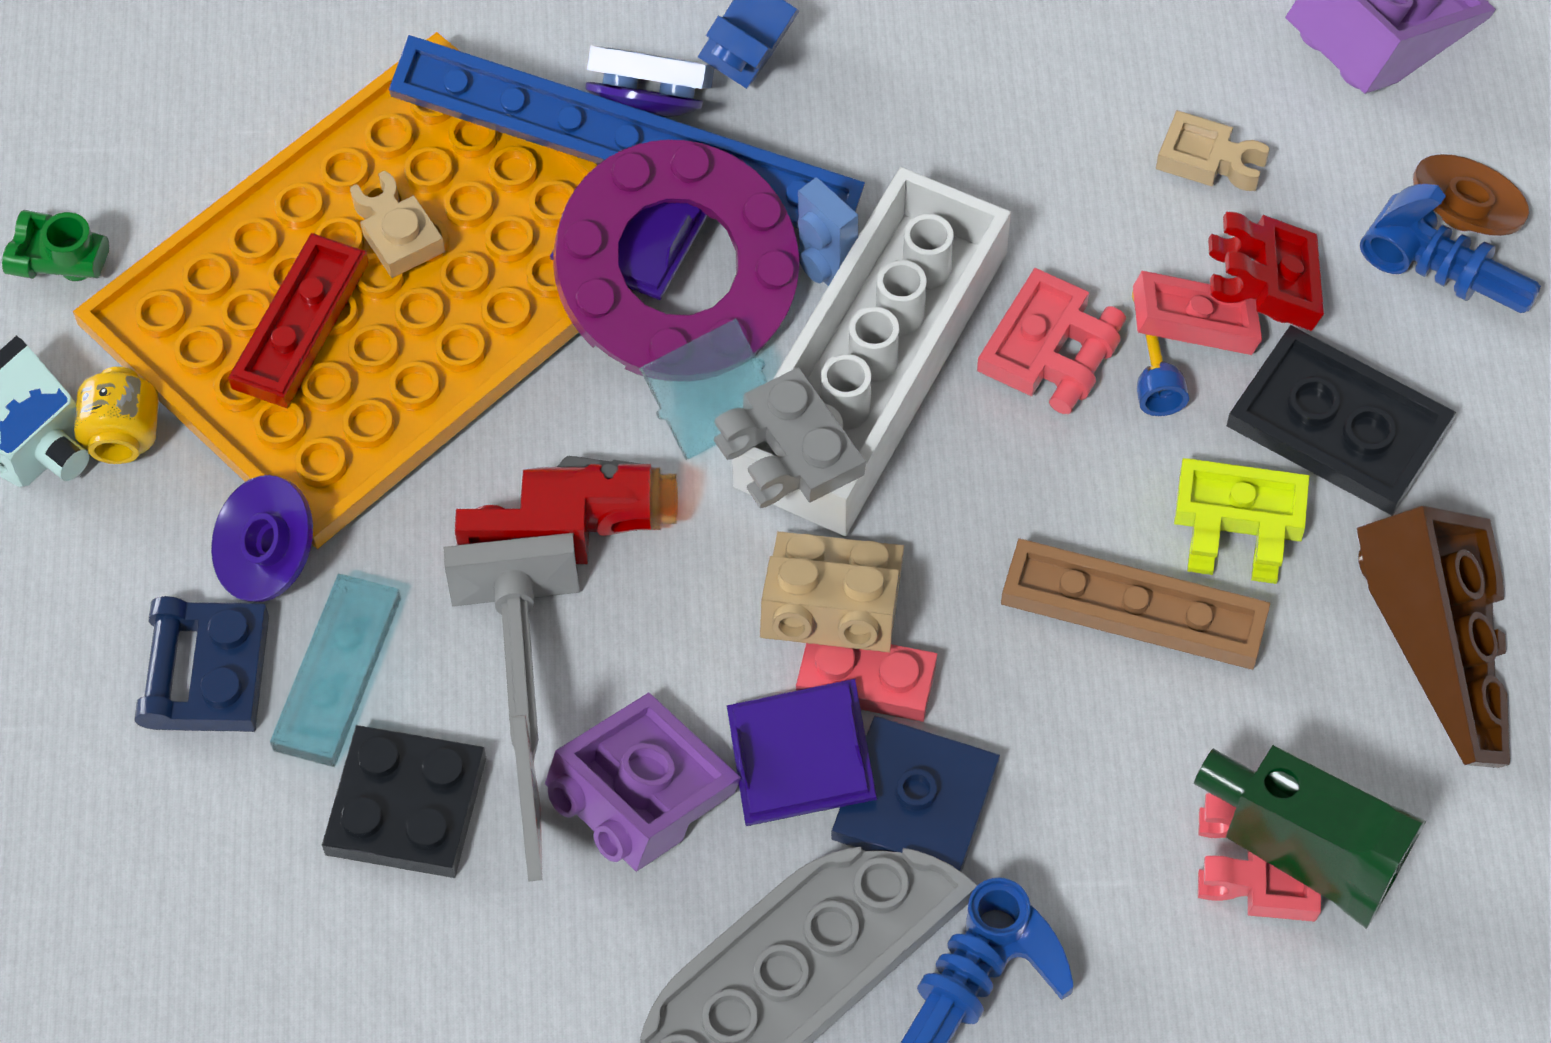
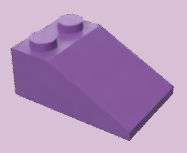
[1285,0,1496,94]

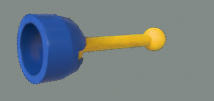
[1132,291,1189,416]

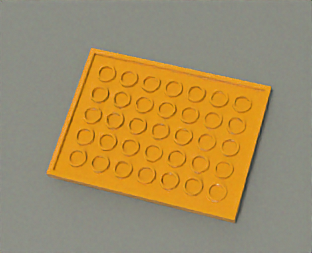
[73,32,631,549]

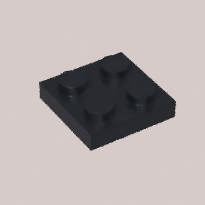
[322,725,486,878]

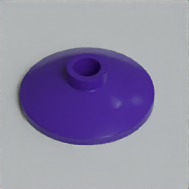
[585,82,703,117]
[211,475,313,602]

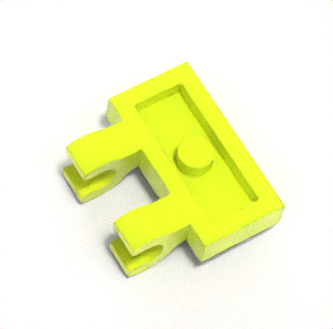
[1174,458,1310,584]

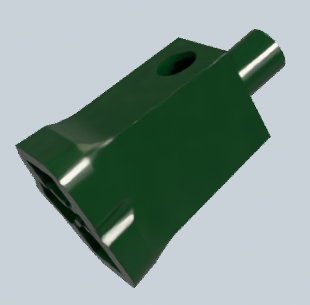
[1194,745,1426,929]

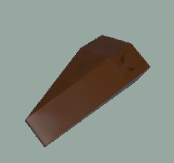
[1357,506,1510,768]

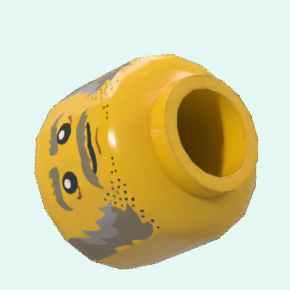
[74,367,159,464]

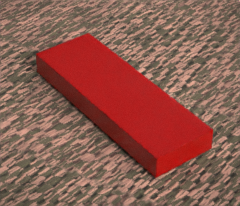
[228,233,369,409]

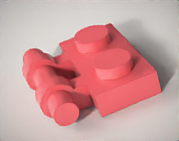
[977,268,1126,414]

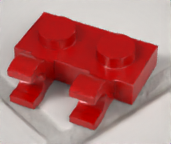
[1208,212,1324,331]

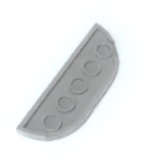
[640,847,977,1043]

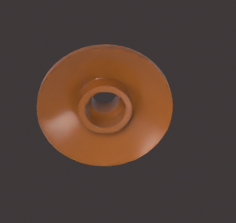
[1413,154,1529,236]

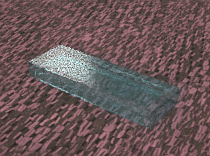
[270,573,401,767]

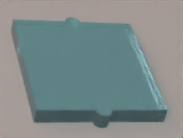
[639,319,768,460]

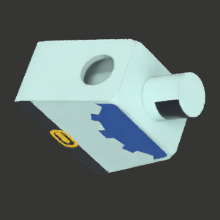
[0,335,89,487]

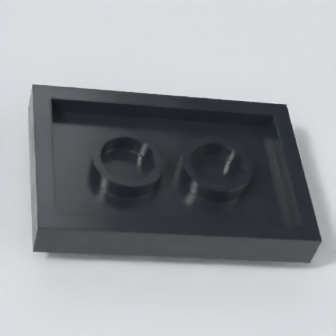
[1226,325,1456,516]

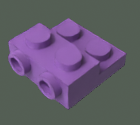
[545,692,741,872]

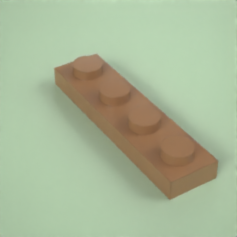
[1001,538,1270,670]

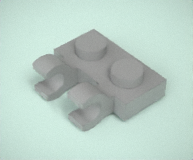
[714,367,866,508]

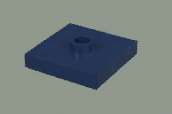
[831,715,1000,872]

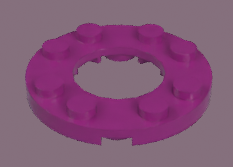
[553,140,799,382]

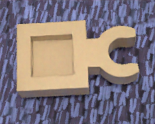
[1156,110,1270,191]
[350,171,445,278]

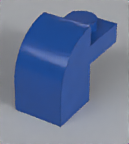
[698,0,799,89]

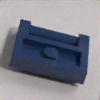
[134,596,269,732]

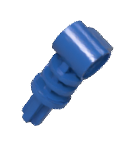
[1360,184,1541,313]
[901,878,1074,1043]

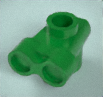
[2,210,109,281]

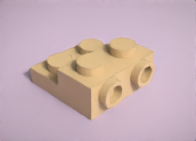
[760,531,904,652]

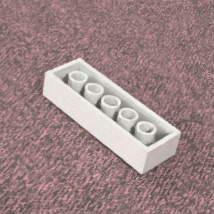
[732,167,1011,537]

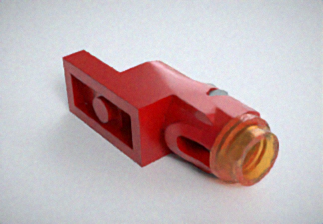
[454,456,678,564]

